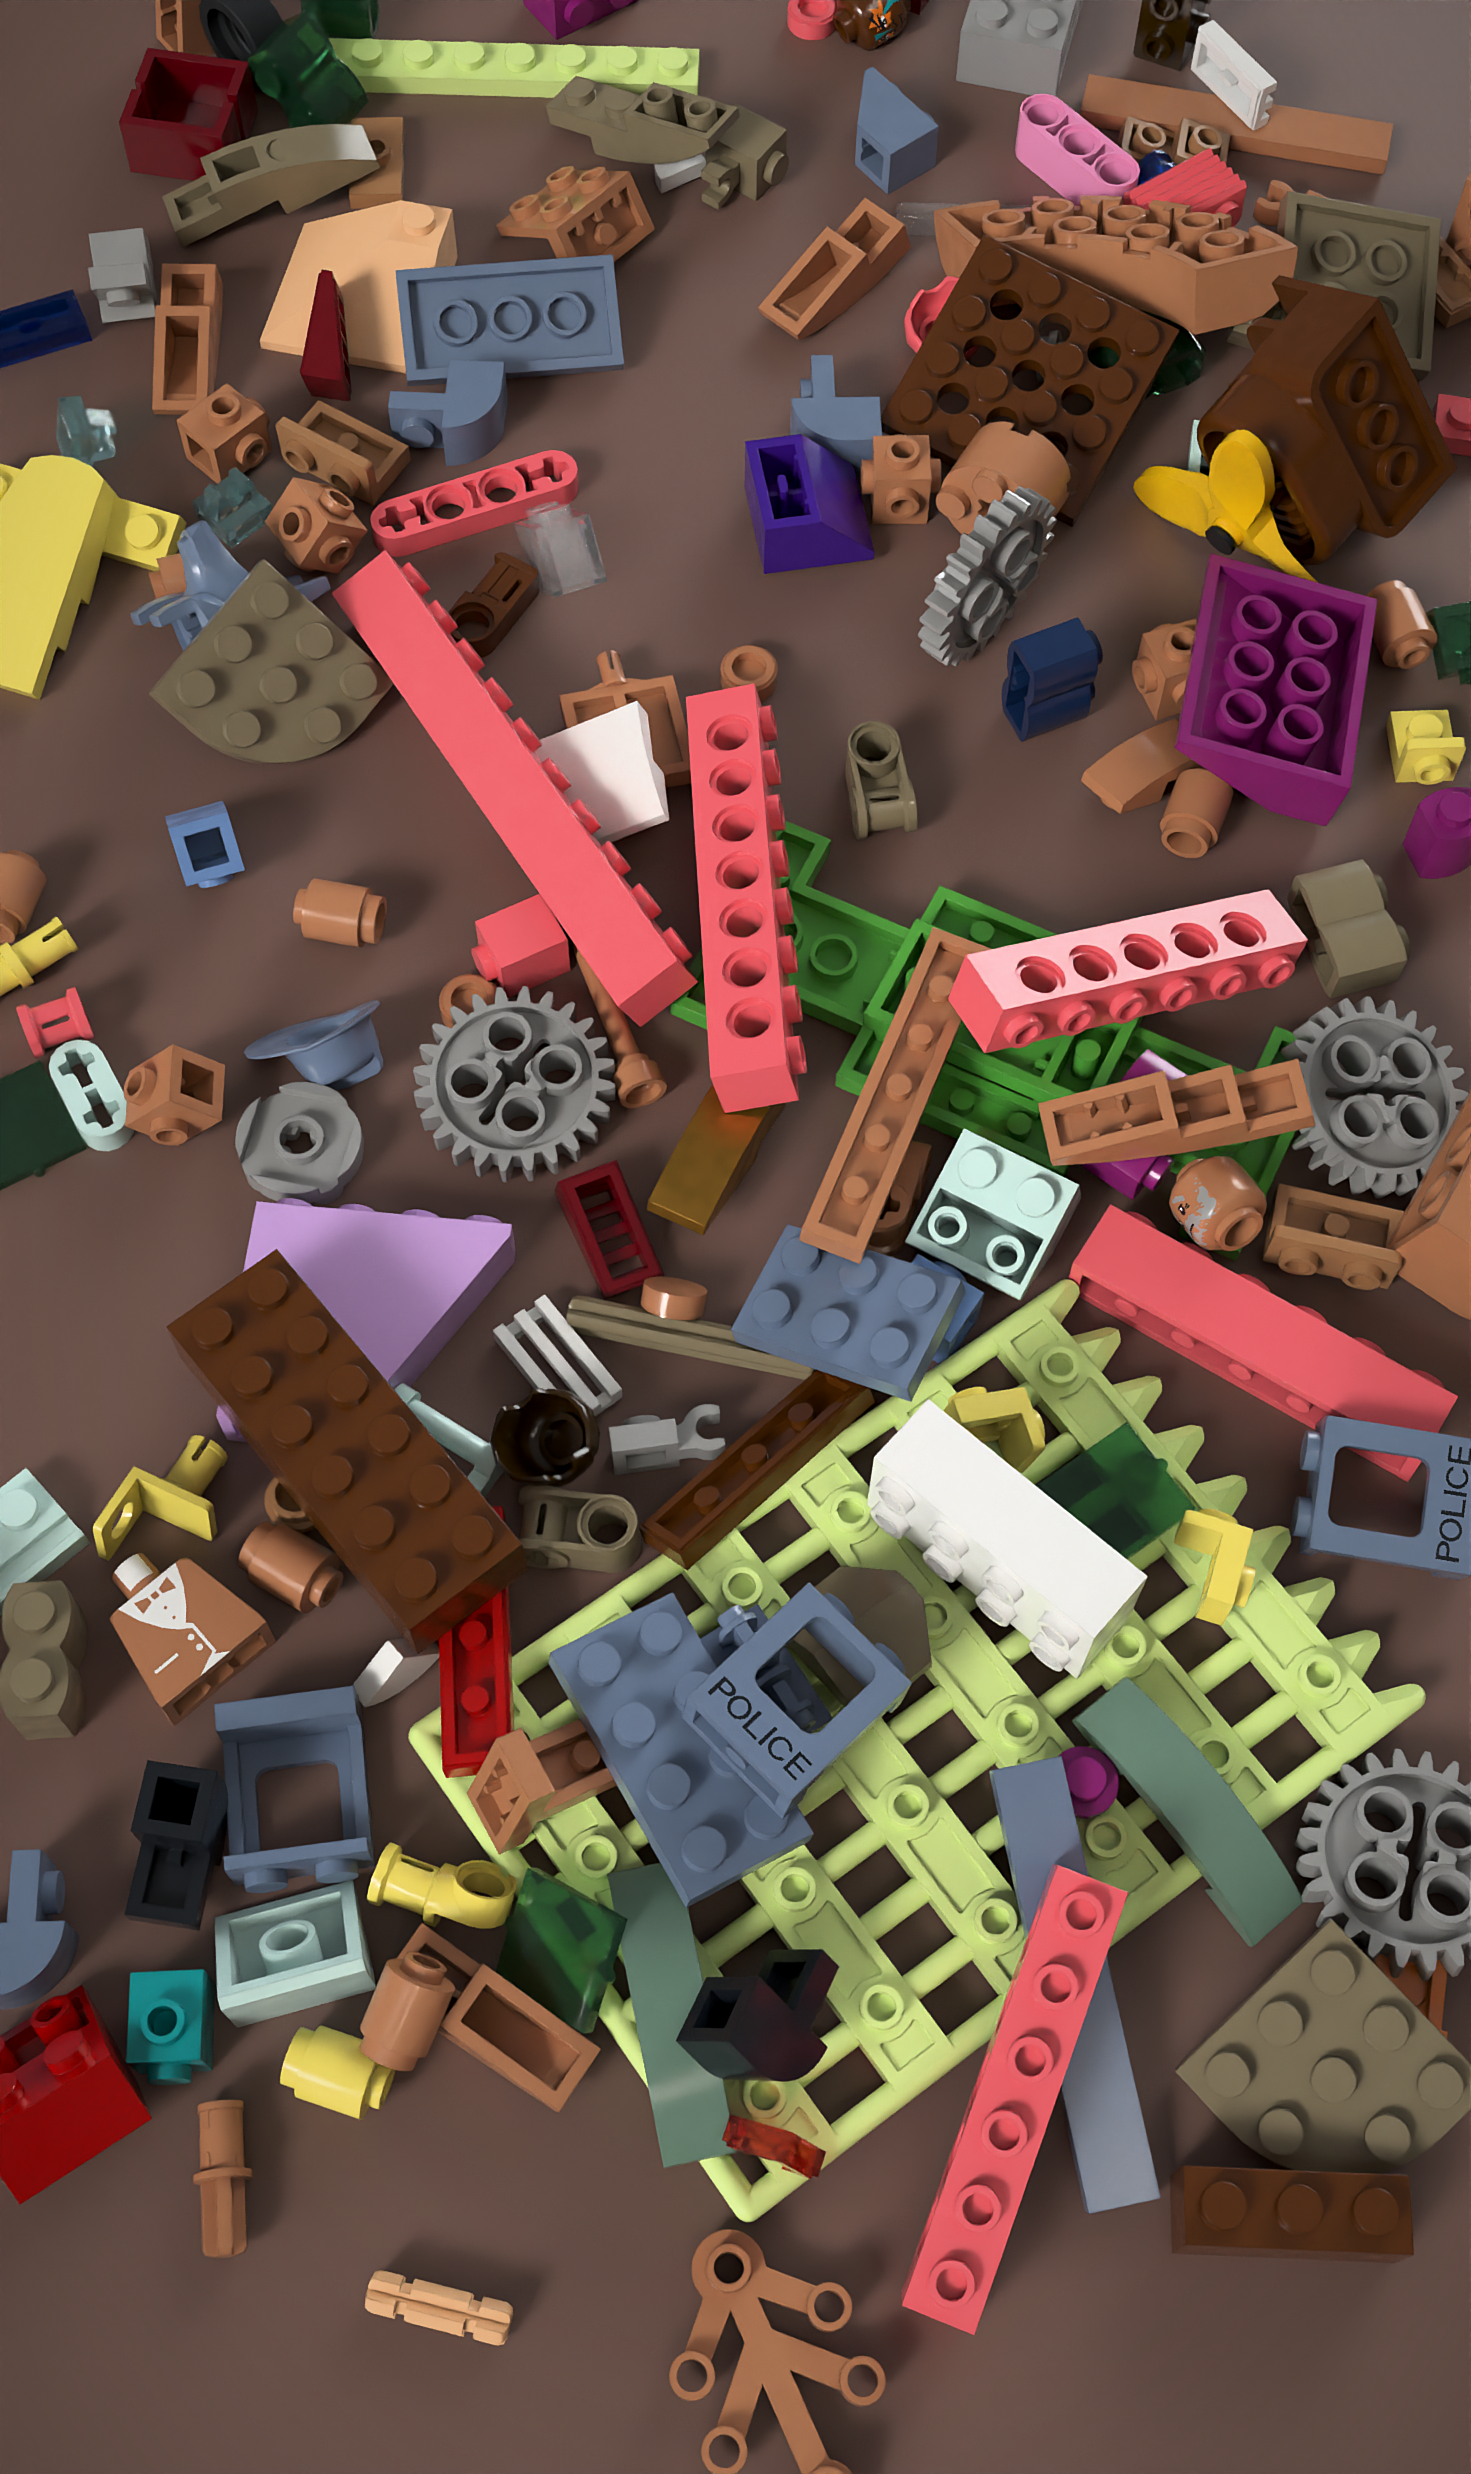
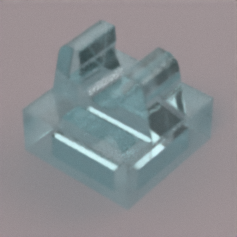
[56,396,117,467]
[192,467,272,548]

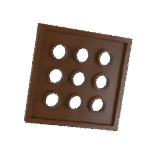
[881,234,1180,527]

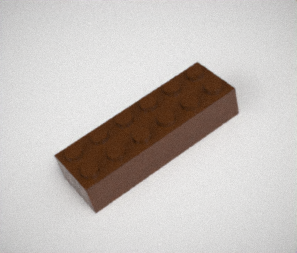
[166,1249,528,1654]

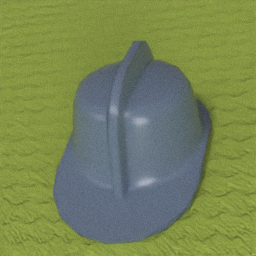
[244,1000,383,1090]

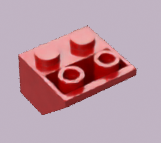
[0,1985,152,2205]

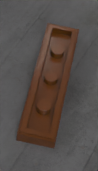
[639,1370,875,1570]

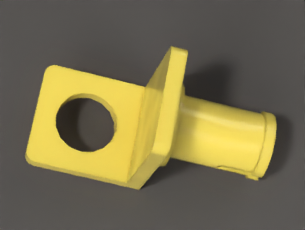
[93,1435,228,1561]

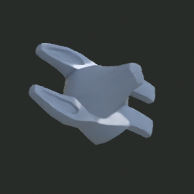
[130,520,331,651]

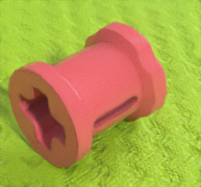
[16,986,95,1059]

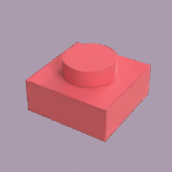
[1433,394,1471,456]

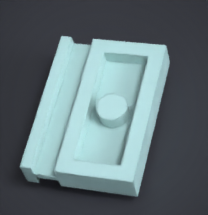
[0,1468,90,1616]

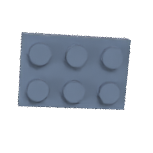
[731,1224,966,1402]

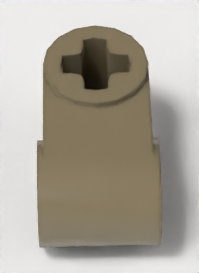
[845,721,917,839]
[518,1485,642,1573]

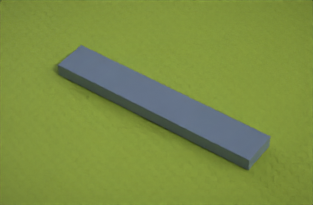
[989,1756,1161,2214]

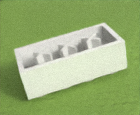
[867,1399,1148,1679]

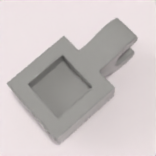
[609,1404,725,1475]

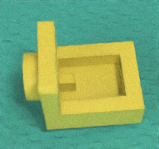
[943,1387,1045,1473]
[1174,1509,1256,1626]

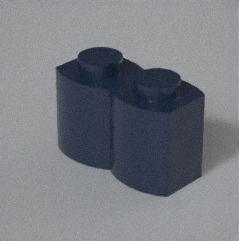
[1002,617,1103,742]

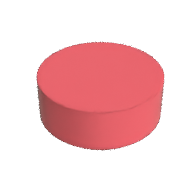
[787,0,838,40]

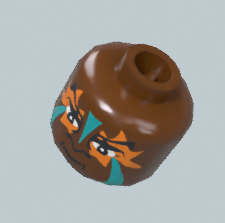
[833,0,911,51]

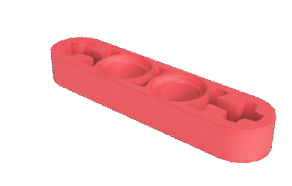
[370,450,579,557]

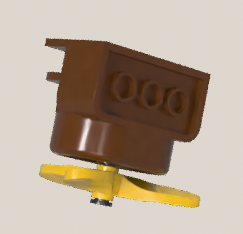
[1133,275,1457,583]

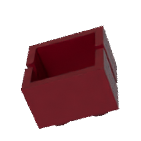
[119,48,258,181]

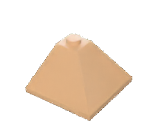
[260,200,458,374]

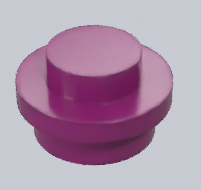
[1057,1746,1119,1819]

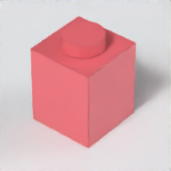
[471,894,571,998]

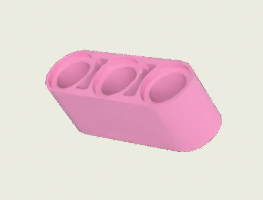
[1015,94,1140,206]

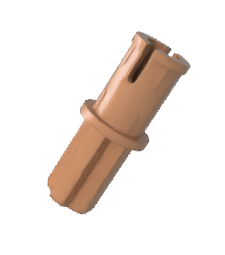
[193,2100,253,2258]

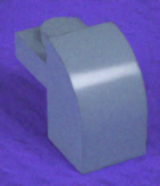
[790,355,882,478]
[388,359,508,466]
[0,1849,80,2010]

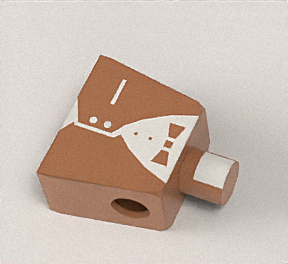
[110,1553,276,1726]

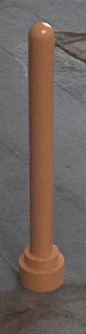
[566,932,667,1108]

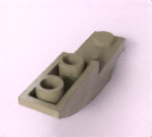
[546,76,740,164]
[162,124,380,247]

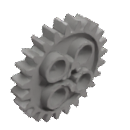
[918,486,1057,667]
[413,986,616,1182]
[1281,996,1469,1199]
[1294,1749,1471,1981]

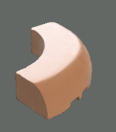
[934,195,1298,335]

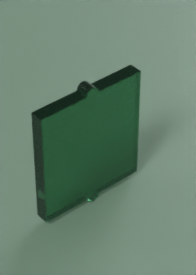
[0,1060,86,1190]
[1037,1422,1196,1560]
[495,1867,628,2034]

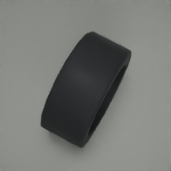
[199,0,293,88]

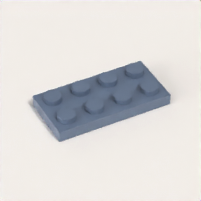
[395,254,624,386]
[548,1592,814,1908]

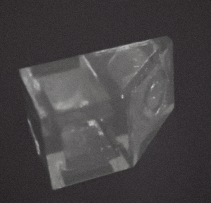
[513,501,607,598]

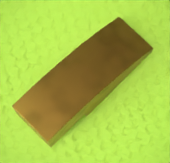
[646,1084,787,1235]

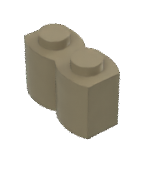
[1287,859,1411,998]
[0,1580,88,1740]

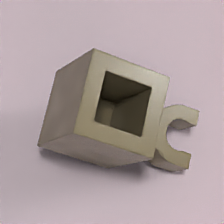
[701,103,789,210]

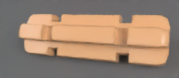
[365,2270,513,2346]

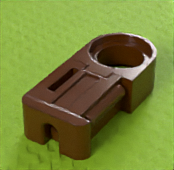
[448,552,540,658]

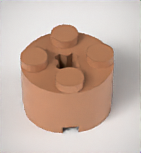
[935,421,1071,535]

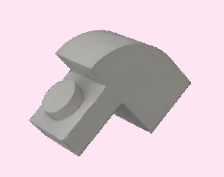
[88,228,158,324]

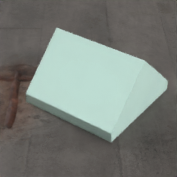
[215,1880,377,2028]

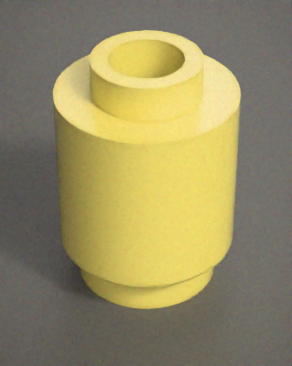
[280,2025,395,2120]

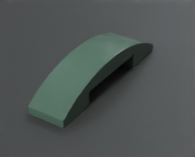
[1071,1676,1303,1947]
[607,1863,736,2169]

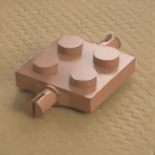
[559,650,691,788]

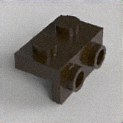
[1133,0,1211,71]

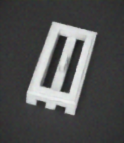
[1191,20,1277,131]
[493,1294,622,1416]

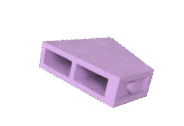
[216,1198,516,1442]

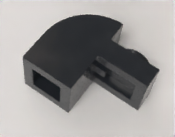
[124,1760,228,1931]
[676,1949,839,2082]

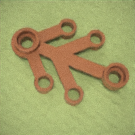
[669,2229,886,2474]

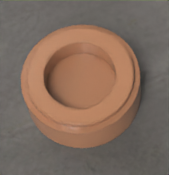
[720,645,778,702]
[439,974,497,1028]
[640,1276,708,1320]

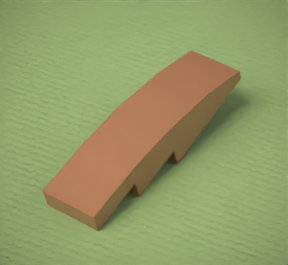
[1038,1059,1315,1166]

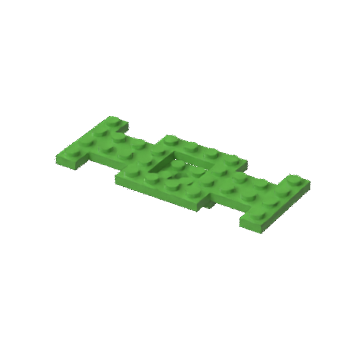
[670,821,1297,1261]

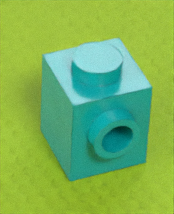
[126,1969,215,2085]

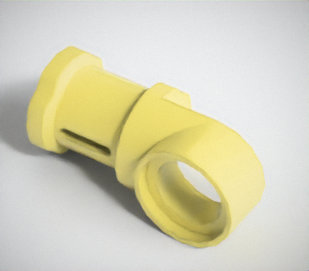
[367,1842,517,1929]

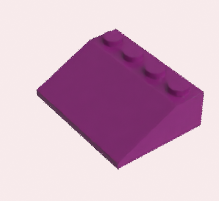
[1174,553,1378,827]

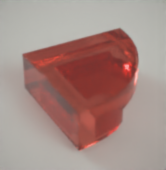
[722,2114,826,2179]

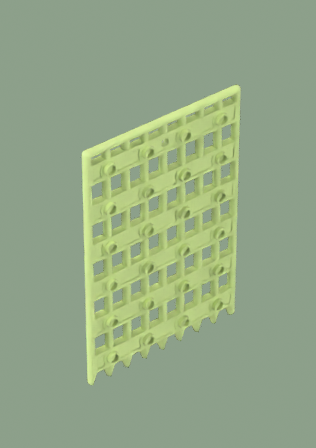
[408,1279,1426,2222]

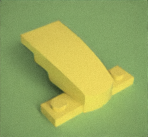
[0,455,186,700]

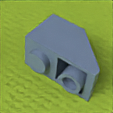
[855,66,939,195]

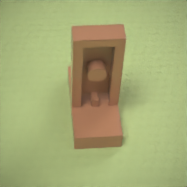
[467,1719,617,1855]

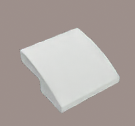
[534,701,669,846]

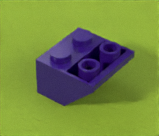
[744,434,875,574]

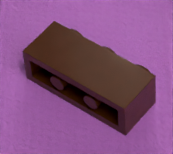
[1170,2165,1414,2263]

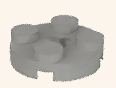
[235,1082,364,1204]

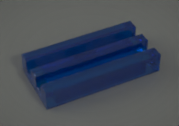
[0,289,92,368]

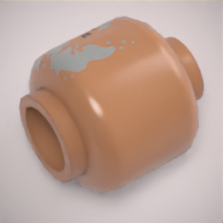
[1169,1156,1267,1251]

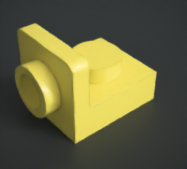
[1385,710,1466,785]

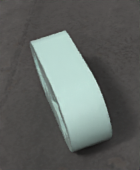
[49,1040,134,1151]

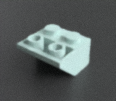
[905,1128,1081,1301]

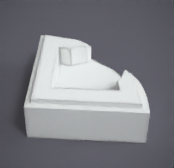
[654,154,706,194]
[353,1638,439,1707]

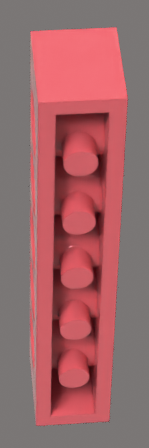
[948,889,1308,1053]
[901,1864,1128,2335]

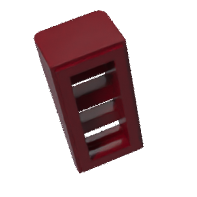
[300,269,352,401]
[555,1160,665,1300]

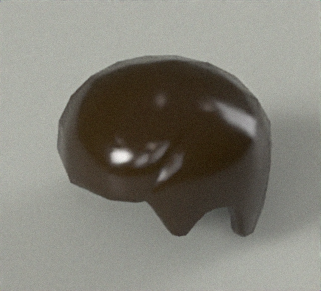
[490,1388,600,1488]

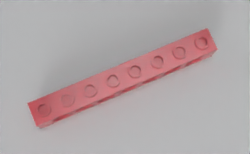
[686,683,807,1113]

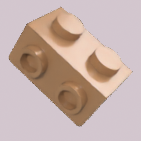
[275,400,411,506]
[1262,1183,1404,1290]

